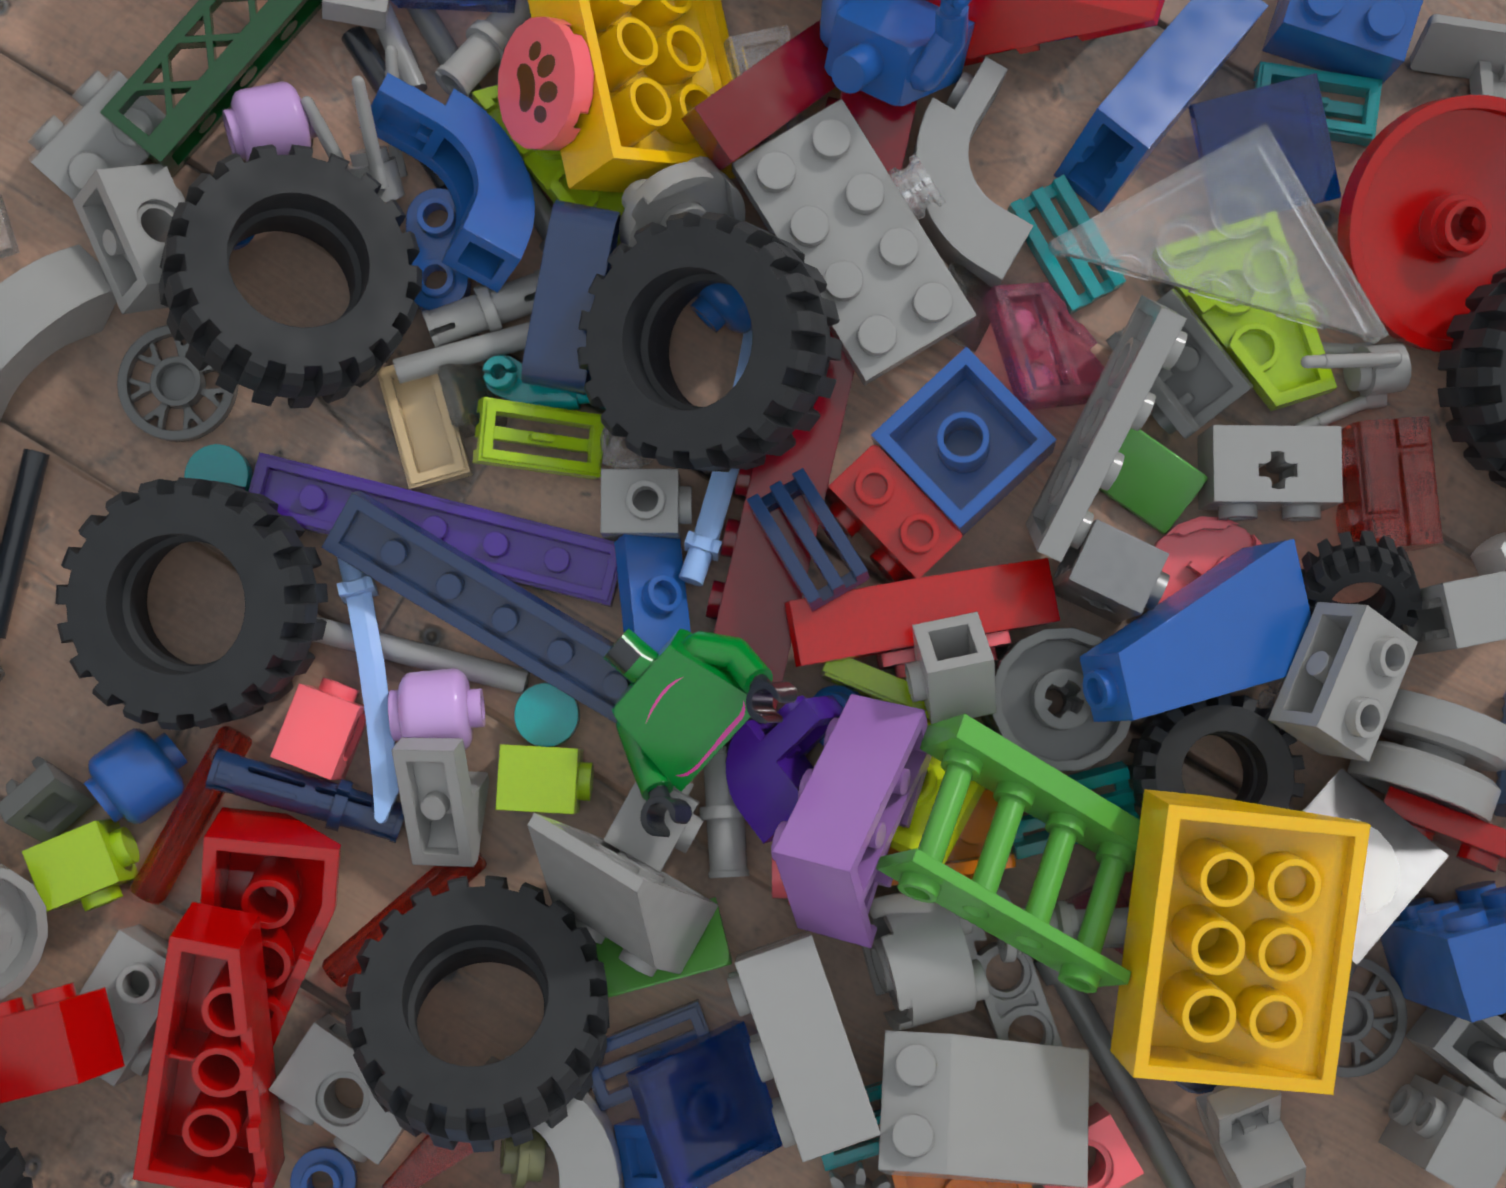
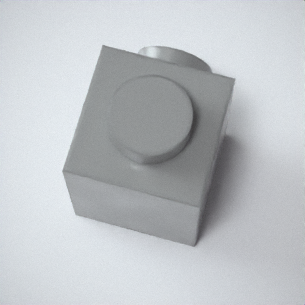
[600,469,692,541]
[905,612,997,724]
[603,782,704,872]

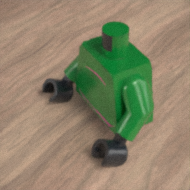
[603,628,798,837]

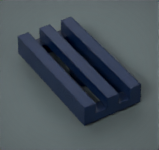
[746,468,870,612]
[592,999,722,1111]

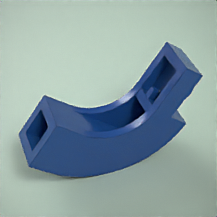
[359,73,535,293]

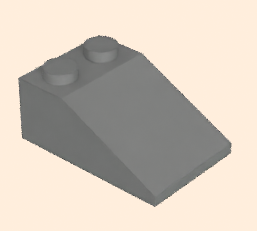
[527,813,718,977]
[878,1030,1089,1188]

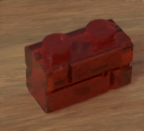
[1336,416,1443,551]

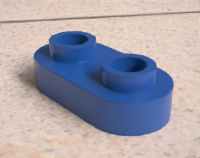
[406,188,472,311]

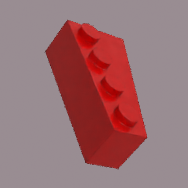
[132,902,285,1188]

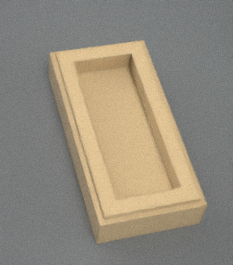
[377,365,473,491]

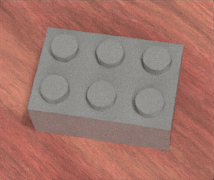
[727,930,881,1162]

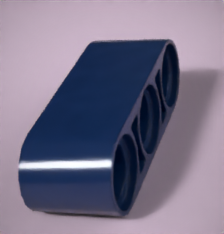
[521,200,621,395]

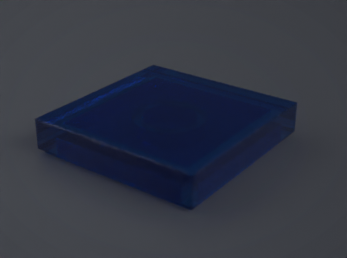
[1188,73,1342,229]
[626,1020,783,1188]

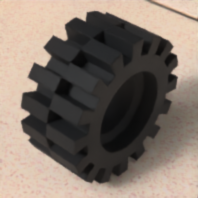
[1301,531,1423,632]

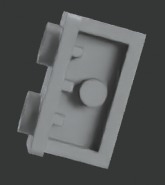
[28,70,166,200]

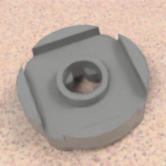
[619,156,746,247]

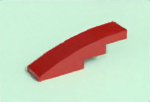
[784,558,1060,667]

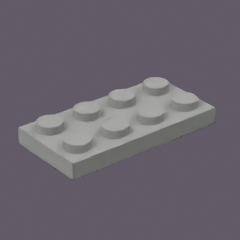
[732,99,976,386]
[1025,295,1188,562]

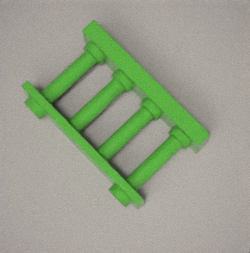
[876,713,1140,993]

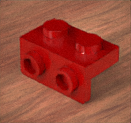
[825,445,962,582]

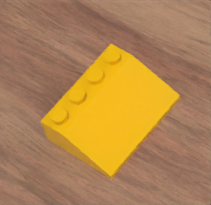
[528,0,755,193]
[1110,789,1371,1095]

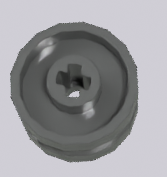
[981,628,1131,771]

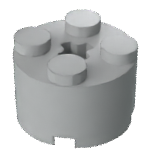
[862,892,989,1031]

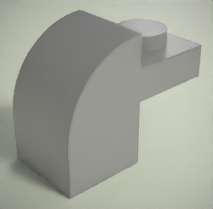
[1195,1085,1306,1188]

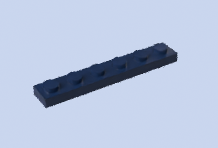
[321,490,631,723]

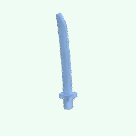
[679,329,752,586]
[336,557,399,824]

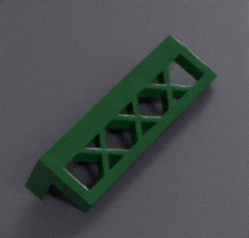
[100,0,322,178]

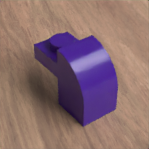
[726,695,843,844]

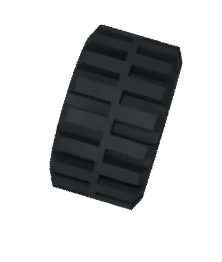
[1127,693,1305,819]

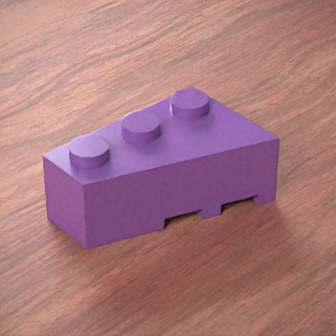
[771,694,932,948]

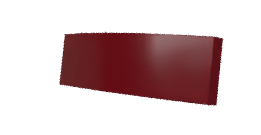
[681,20,836,170]

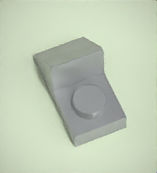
[392,737,489,867]

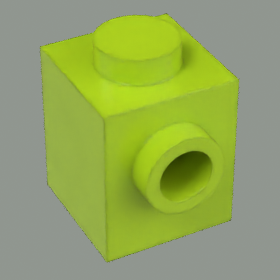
[22,819,140,912]

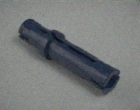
[205,748,404,843]

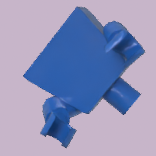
[820,0,975,106]

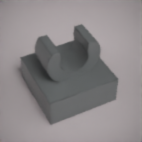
[0,756,96,842]

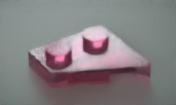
[983,282,1105,410]

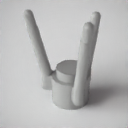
[301,45,408,203]
[1295,341,1411,426]

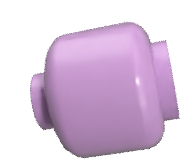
[222,82,317,162]
[388,669,485,750]

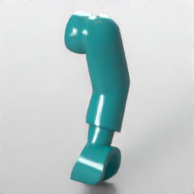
[482,355,606,411]

